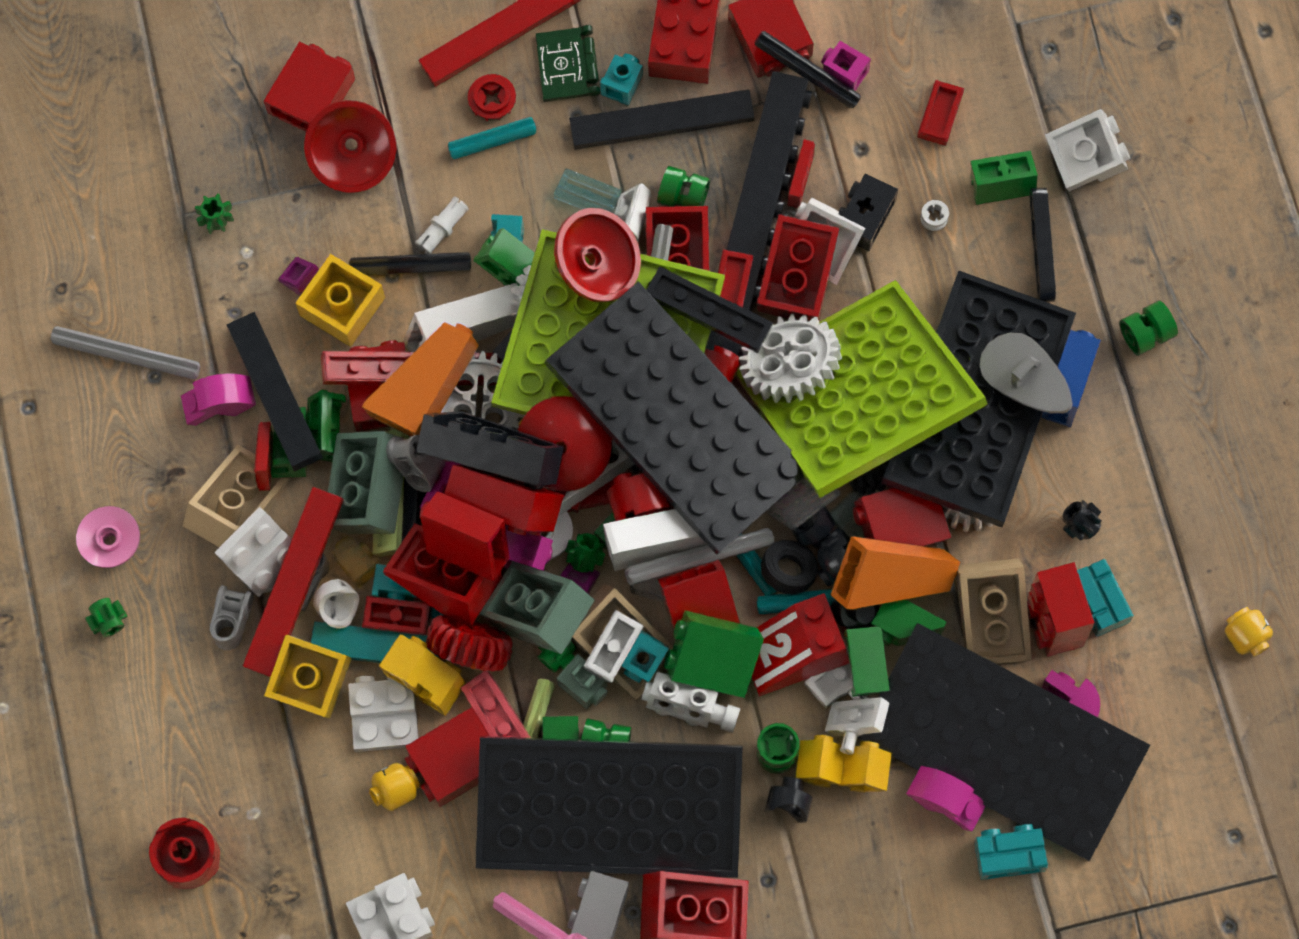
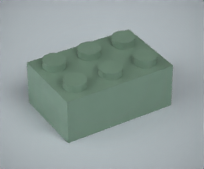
[328,431,403,535]
[480,561,595,654]

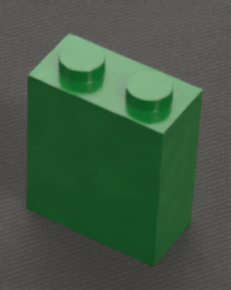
[664,610,764,698]

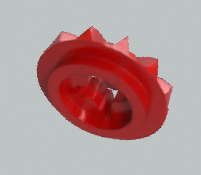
[468,74,516,121]

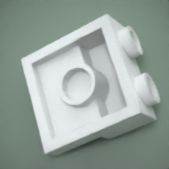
[1045,109,1130,192]
[794,198,865,285]
[215,507,292,597]
[348,676,419,752]
[346,873,435,939]

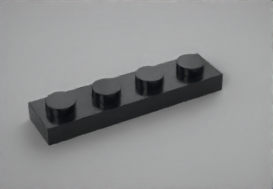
[647,267,773,353]

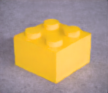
[295,254,385,347]
[264,635,352,718]

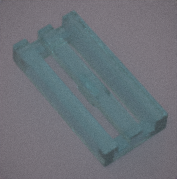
[554,168,622,213]

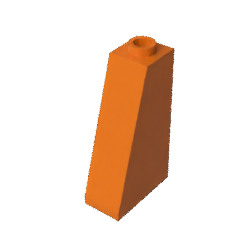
[362,322,479,437]
[831,536,960,609]

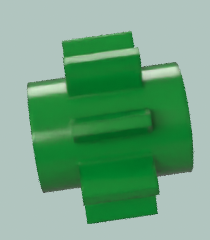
[195,193,234,234]
[565,533,605,572]
[85,598,128,637]
[537,641,576,673]

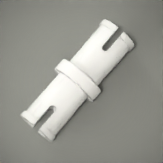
[415,197,469,254]

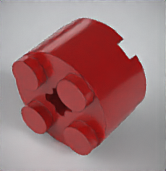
[607,473,675,521]
[149,817,220,889]

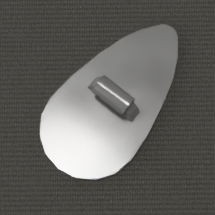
[979,332,1073,413]

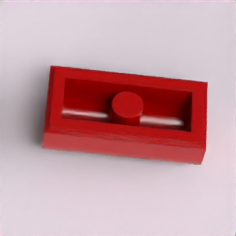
[362,596,431,636]

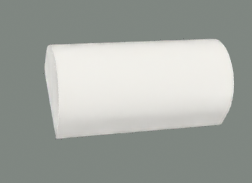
[614,183,652,242]
[583,610,643,683]

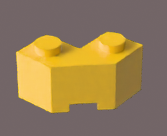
[379,634,466,716]
[795,735,892,793]

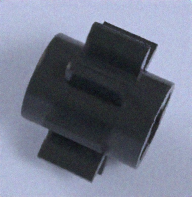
[1062,500,1102,541]

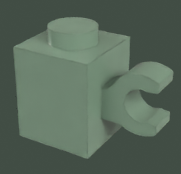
[557,654,608,709]

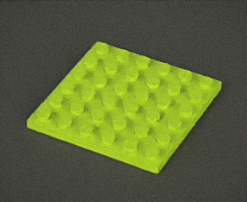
[491,229,725,415]
[736,280,988,498]

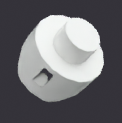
[313,579,359,628]

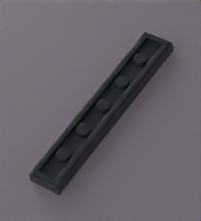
[569,89,755,150]
[226,312,323,472]

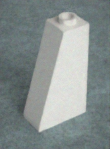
[404,283,518,352]
[603,509,707,571]

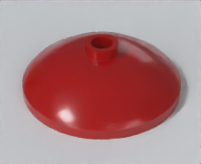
[304,100,397,193]
[554,208,641,302]
[518,395,612,492]

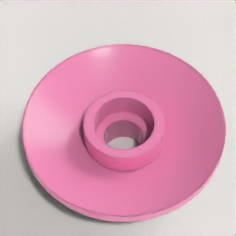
[76,506,140,568]

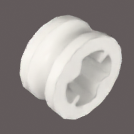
[921,200,949,231]

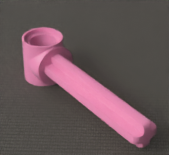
[493,892,587,939]

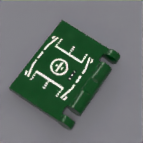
[536,25,600,102]

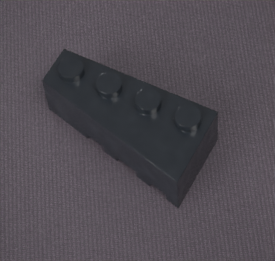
[417,411,564,489]

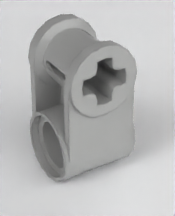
[386,435,445,492]
[209,585,254,650]

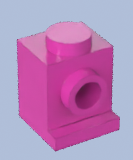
[821,41,871,91]

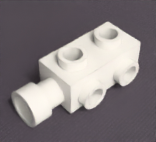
[641,672,741,733]

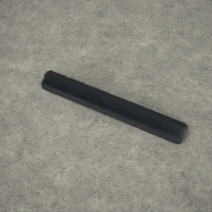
[754,31,861,108]
[349,252,471,275]

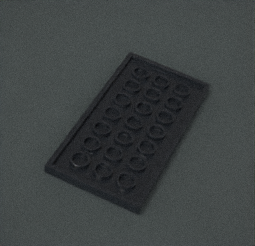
[881,271,1076,528]
[544,281,805,555]
[858,623,1150,861]
[476,736,743,878]

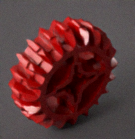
[426,615,513,672]

